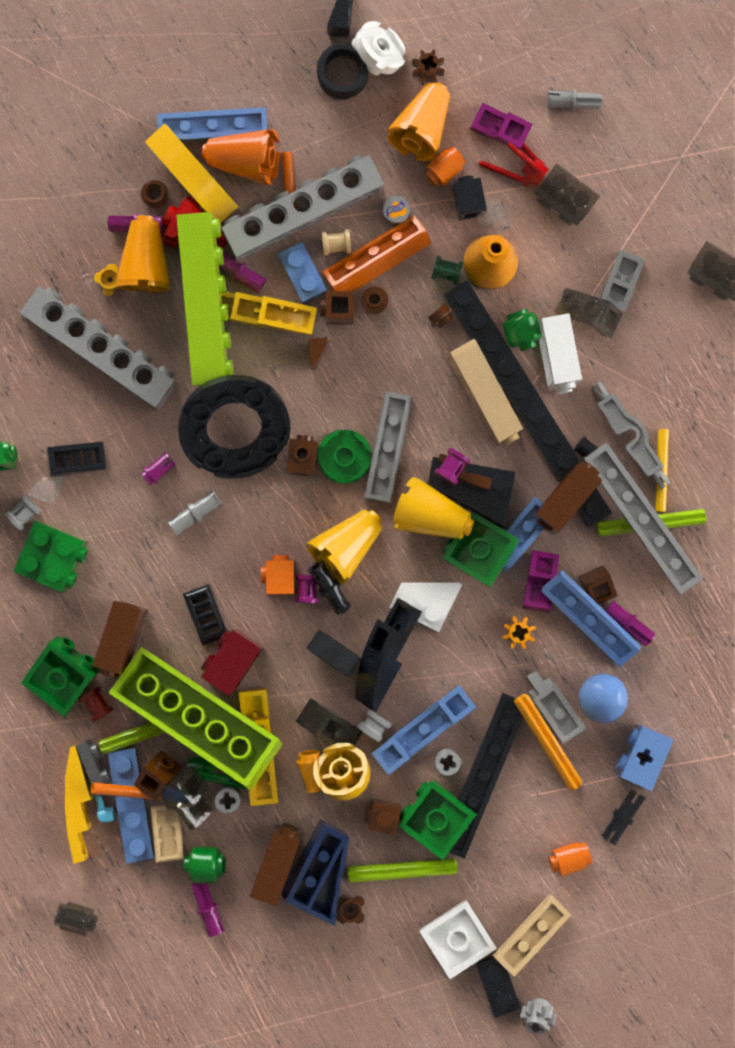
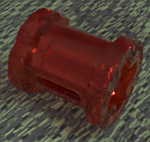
[78,687,114,723]

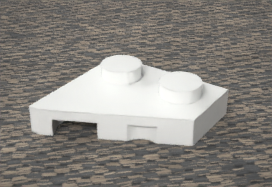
[389,583,462,632]

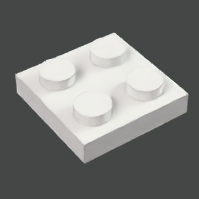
[419,900,497,979]

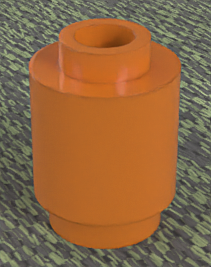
[425,146,466,187]
[548,842,592,877]

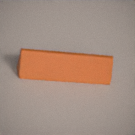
[322,215,431,291]

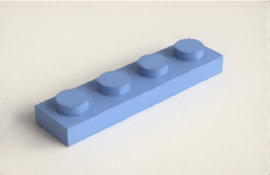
[157,107,268,143]
[541,570,641,667]
[108,747,155,863]

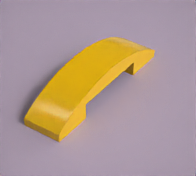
[145,124,239,224]

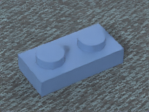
[278,242,327,304]

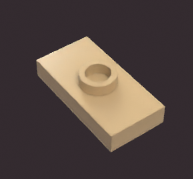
[151,803,184,863]

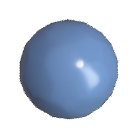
[579,673,628,723]

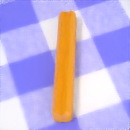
[514,693,582,790]

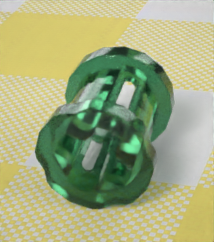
[431,255,463,286]

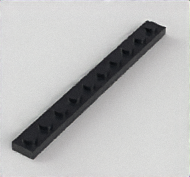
[444,280,612,528]

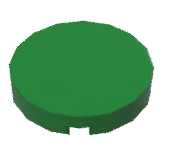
[317,429,372,484]

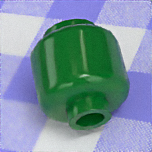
[503,309,542,351]
[183,846,226,884]

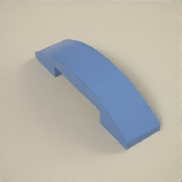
[371,685,476,775]

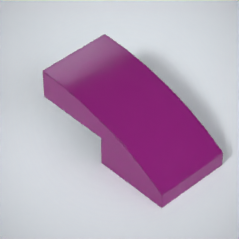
[470,103,533,149]
[522,550,559,613]

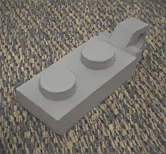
[526,670,586,745]

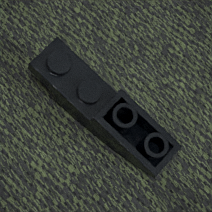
[355,598,422,712]

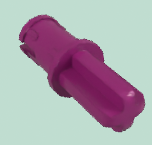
[107,213,163,233]
[219,252,267,293]
[605,600,655,646]
[191,883,225,937]

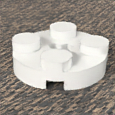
[352,21,406,75]

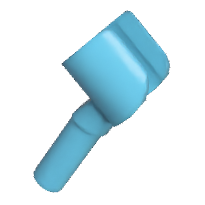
[93,794,116,823]

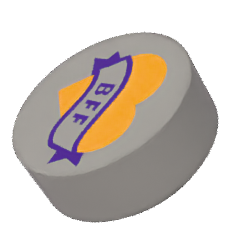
[383,196,410,225]

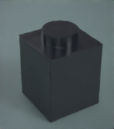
[452,175,487,221]

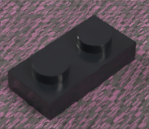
[476,956,521,1018]

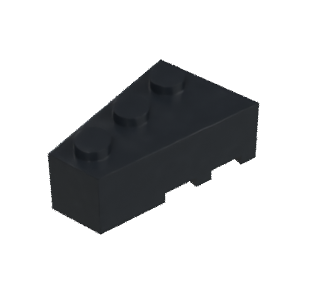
[427,457,515,528]

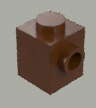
[320,291,354,325]
[286,435,318,477]
[133,750,183,802]
[364,799,401,835]

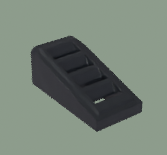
[327,0,353,38]
[46,441,106,477]
[183,584,227,646]

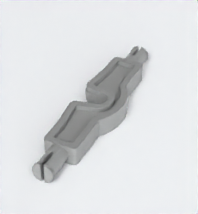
[591,381,671,490]

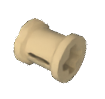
[322,229,351,256]

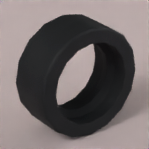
[317,43,368,99]
[307,630,361,677]

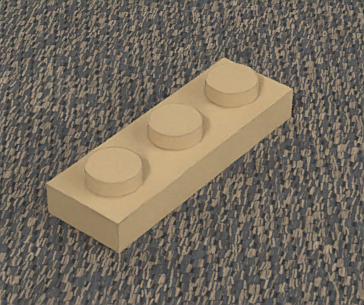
[492,894,571,977]

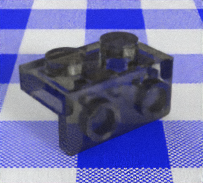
[534,163,600,226]
[687,240,735,301]

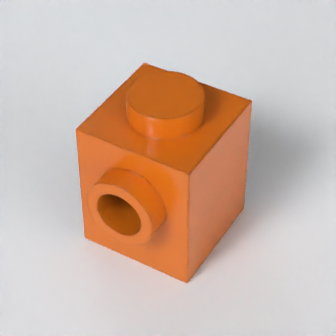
[261,555,295,594]

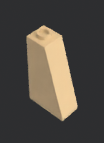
[447,339,523,446]

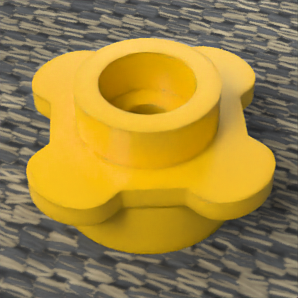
[94,264,118,296]

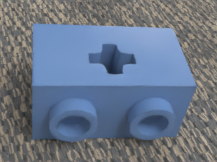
[616,724,674,791]

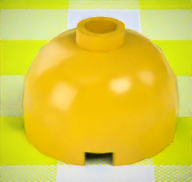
[313,743,371,801]

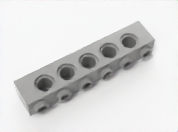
[221,155,384,261]
[20,286,177,411]

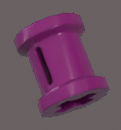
[434,448,471,485]
[294,575,319,603]

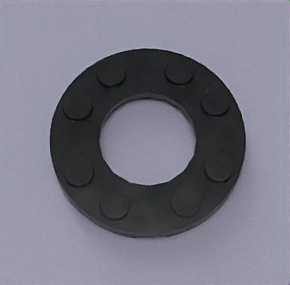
[178,375,291,479]

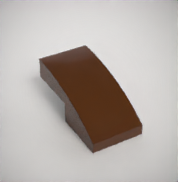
[437,454,492,492]

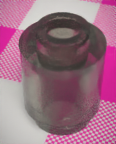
[54,902,98,937]

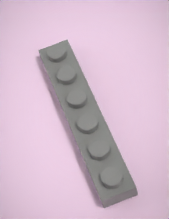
[583,443,703,595]

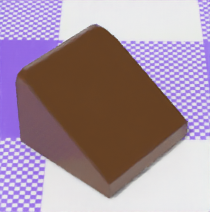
[308,337,330,370]
[579,566,618,605]

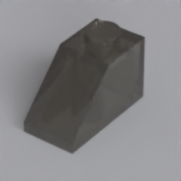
[296,698,363,746]

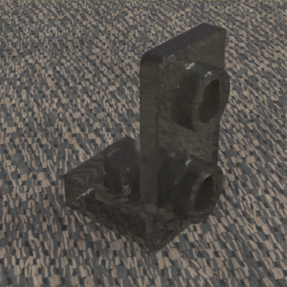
[554,288,623,338]

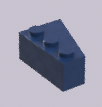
[281,819,349,926]

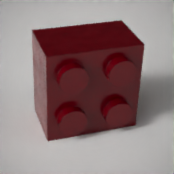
[200,629,264,696]

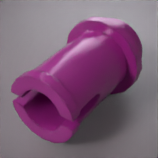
[140,452,176,486]

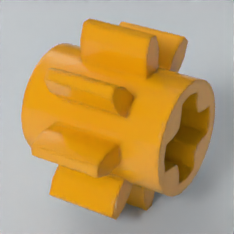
[502,616,536,649]

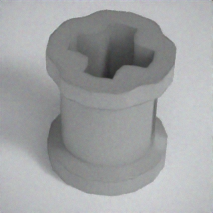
[4,494,41,531]
[434,748,461,776]
[215,786,242,814]

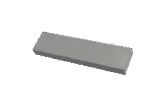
[364,391,412,504]

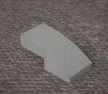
[599,250,645,311]

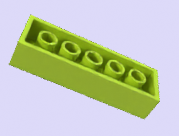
[176,212,234,386]
[109,647,283,791]

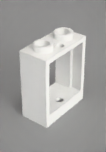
[538,313,582,395]

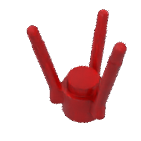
[479,142,549,187]

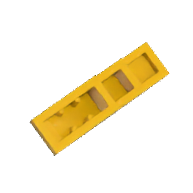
[222,292,317,335]
[238,687,279,806]
[65,744,94,864]

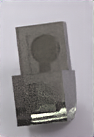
[161,766,213,830]

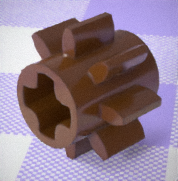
[412,49,445,85]

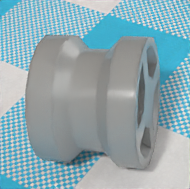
[357,709,392,742]

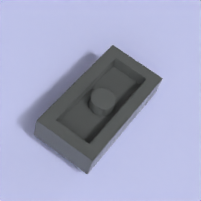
[76,739,113,797]

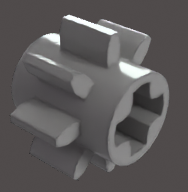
[520,998,557,1035]

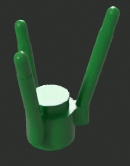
[187,756,247,790]

